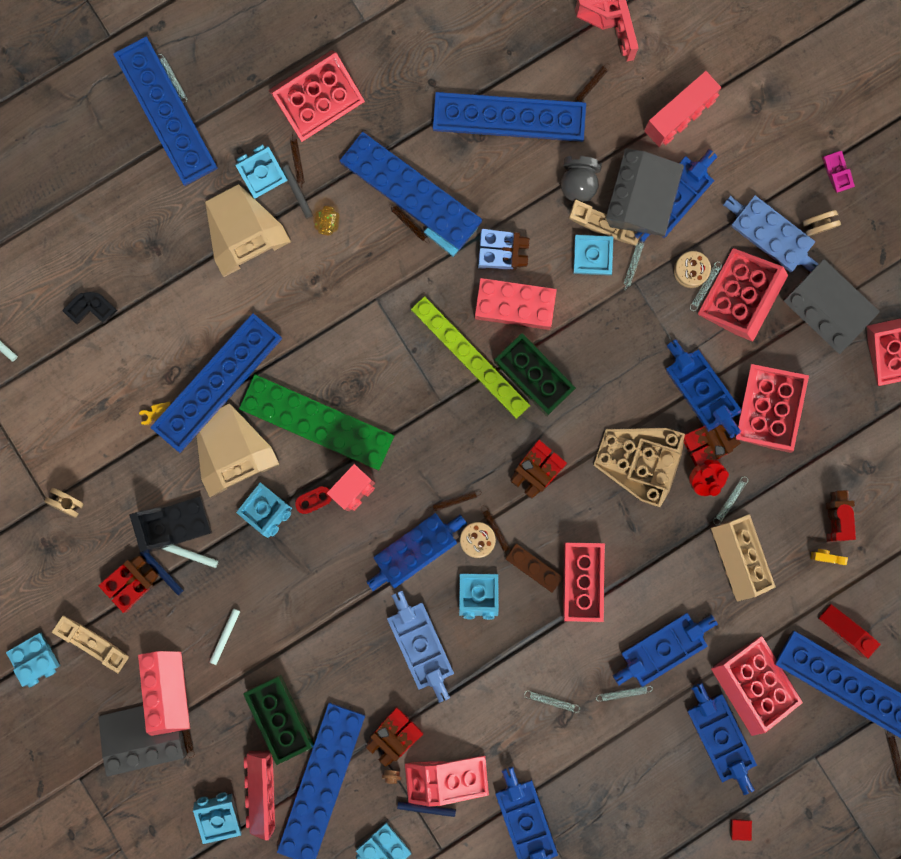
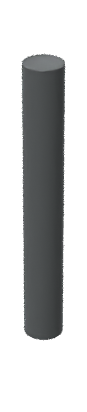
[281,165,313,219]

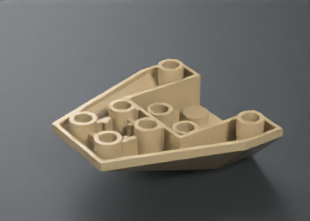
[205,184,291,277]
[197,404,280,497]
[594,428,685,507]

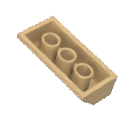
[711,514,775,601]

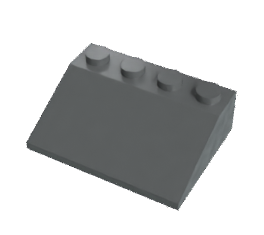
[606,148,684,236]
[783,259,880,354]
[98,706,187,777]

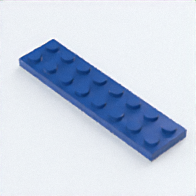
[114,36,218,186]
[433,92,586,142]
[340,132,482,251]
[150,313,282,453]
[774,631,901,738]
[277,703,366,859]

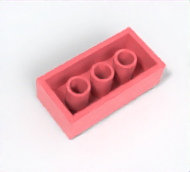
[644,71,721,147]
[475,278,557,330]
[327,464,375,511]
[563,543,605,622]

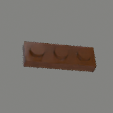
[505,544,563,593]

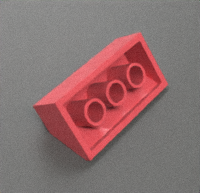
[138,651,190,736]

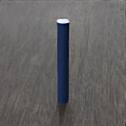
[139,552,184,596]
[397,801,456,817]

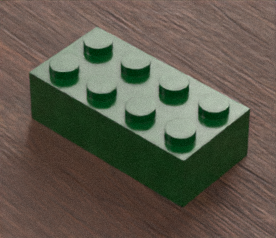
[494,333,576,416]
[243,675,314,765]

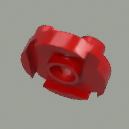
[689,460,729,496]

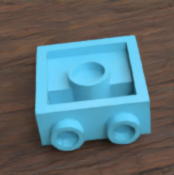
[235,144,287,199]
[236,482,292,538]
[459,574,499,620]
[6,632,60,688]
[193,792,242,844]
[356,822,412,859]

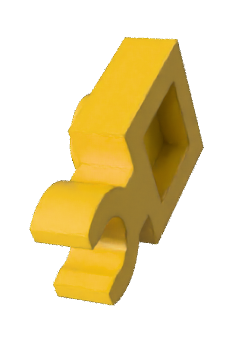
[139,402,172,425]
[810,549,848,565]

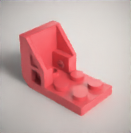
[575,0,638,62]
[405,756,489,806]

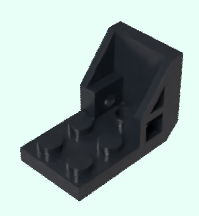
[129,496,212,553]

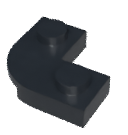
[62,292,118,325]

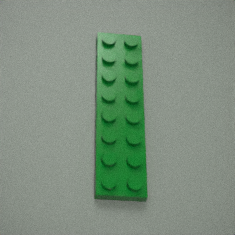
[239,375,395,471]

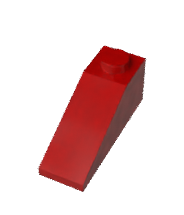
[818,604,881,659]

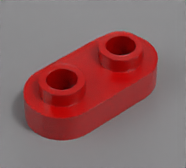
[295,487,332,514]

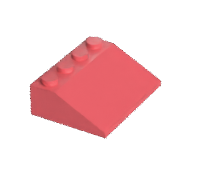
[268,50,365,142]
[698,248,788,342]
[867,319,901,386]
[736,364,809,453]
[711,636,803,736]
[244,750,276,840]

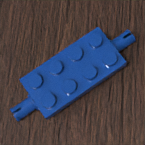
[634,149,717,243]
[666,340,741,438]
[366,513,467,591]
[612,613,718,687]
[687,683,757,795]
[495,767,558,859]

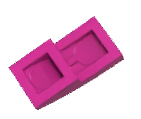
[822,150,855,193]

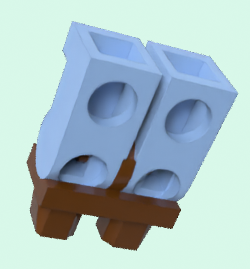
[478,229,530,270]

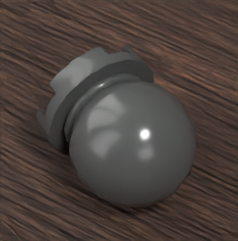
[561,156,602,203]

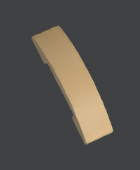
[568,200,639,246]
[52,616,129,674]

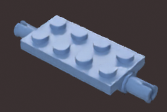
[723,195,818,272]
[387,591,454,703]

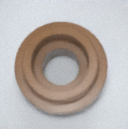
[382,770,401,784]

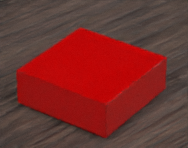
[731,819,752,841]

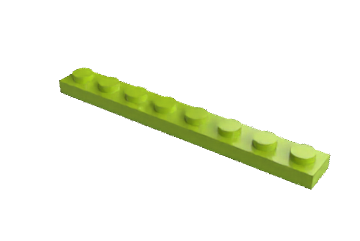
[411,296,530,419]

